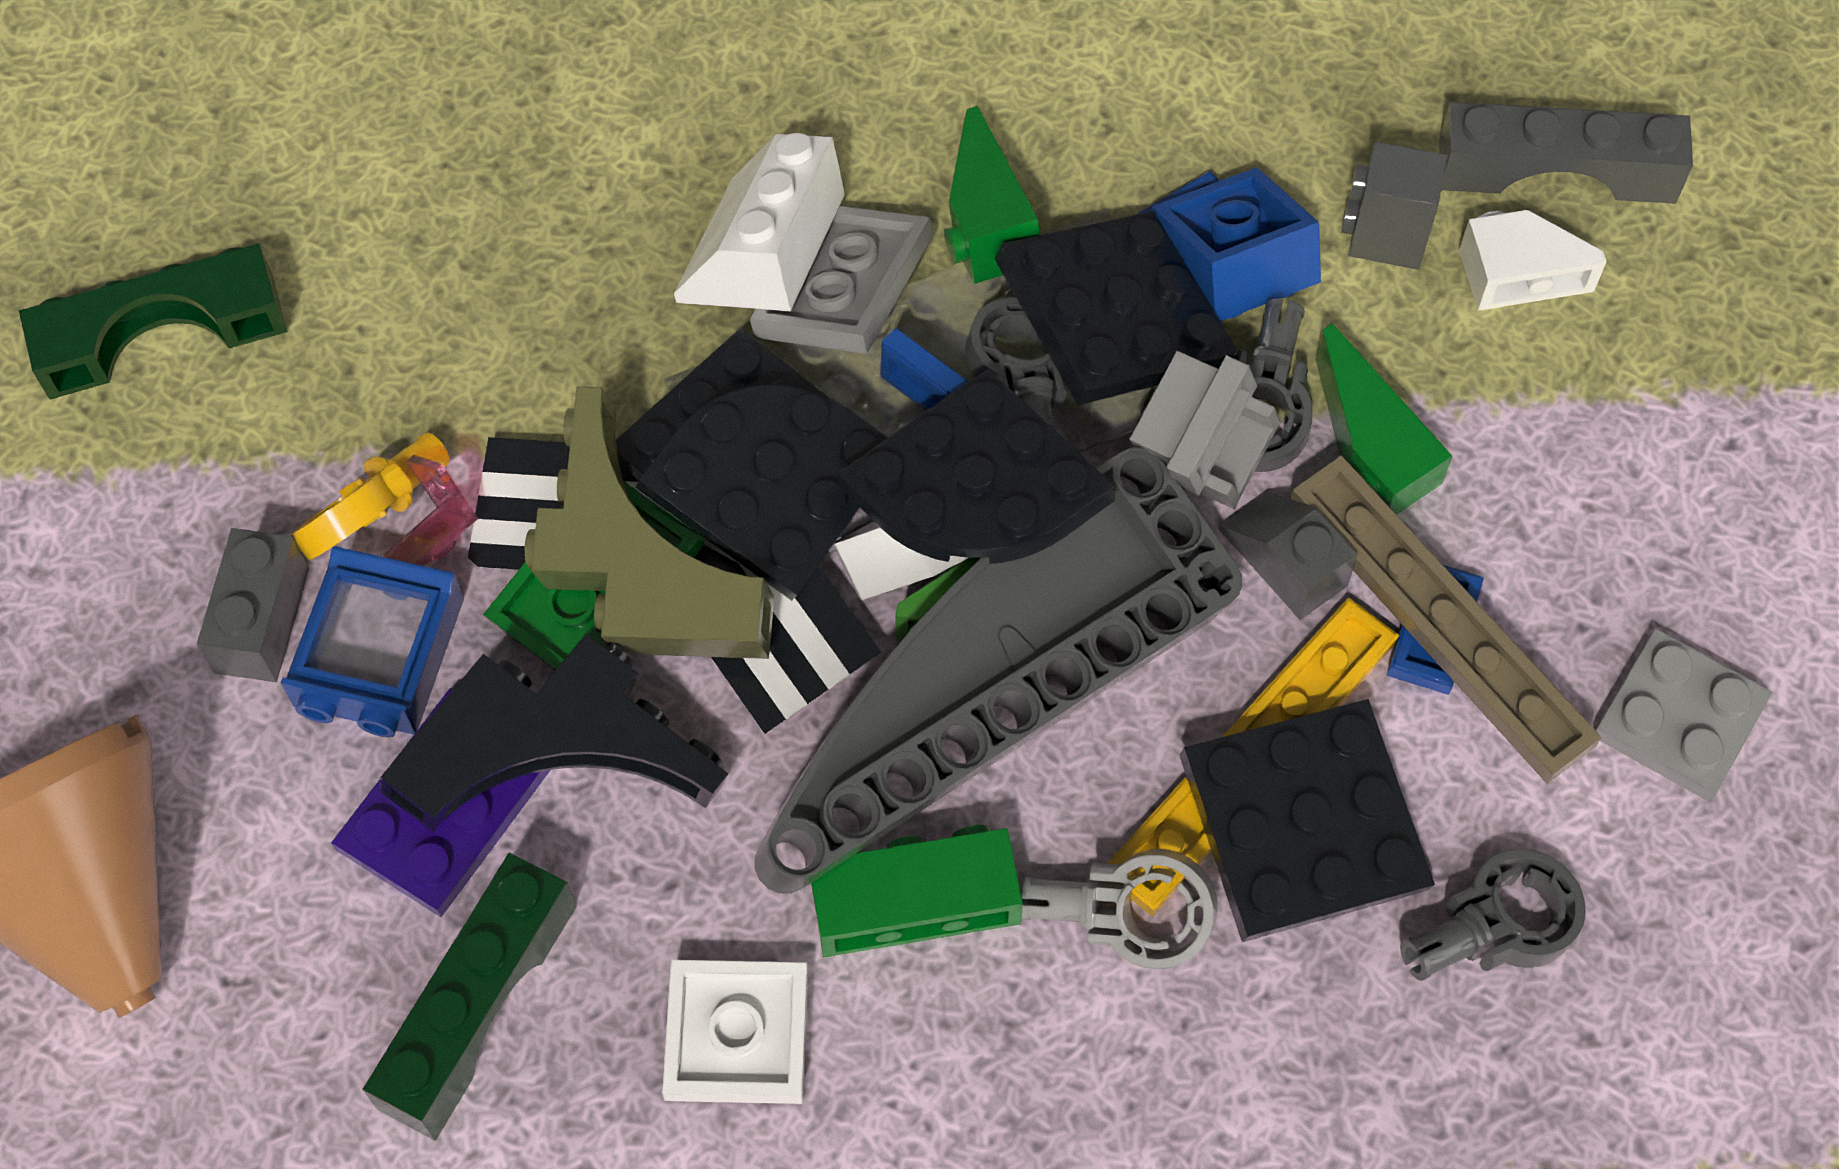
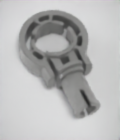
[1021,849,1218,969]

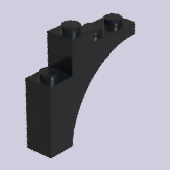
[380,634,729,832]

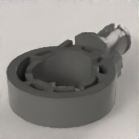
[965,297,1067,431]
[1236,298,1312,472]
[1400,849,1586,981]

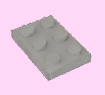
[750,206,933,354]

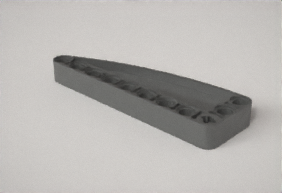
[754,447,1242,894]

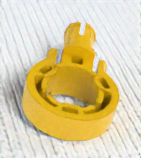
[290,432,450,561]

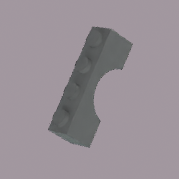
[1439,102,1693,204]

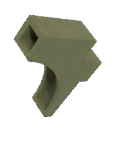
[525,386,774,659]

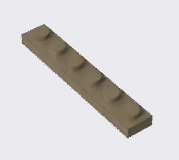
[1290,456,1602,784]

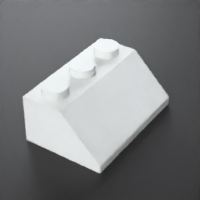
[674,133,845,311]

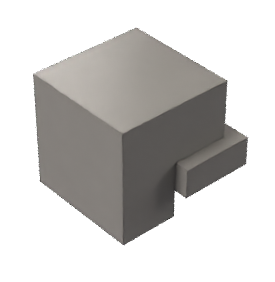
[1129,351,1280,509]

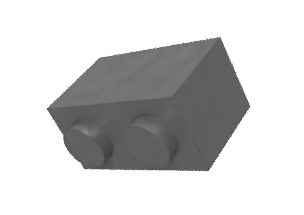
[1341,141,1448,270]
[197,528,309,683]

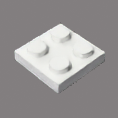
[662,960,808,1104]

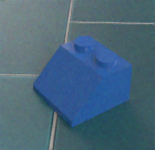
[1152,167,1321,321]

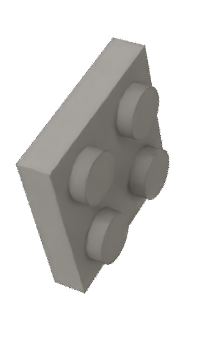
[1596,628,1773,802]

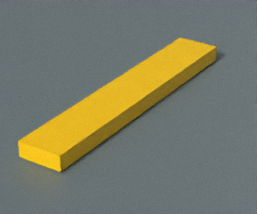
[1107,597,1399,917]

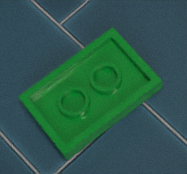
[483,481,705,671]

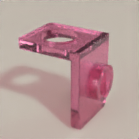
[384,455,479,566]

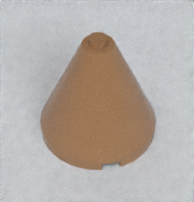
[0,715,162,1018]

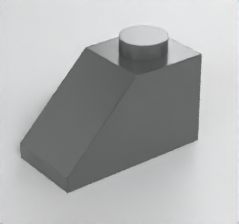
[1219,492,1358,620]

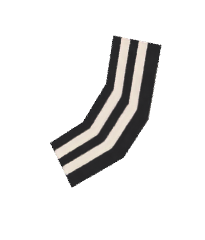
[468,437,882,734]

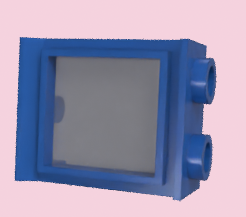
[281,546,464,738]

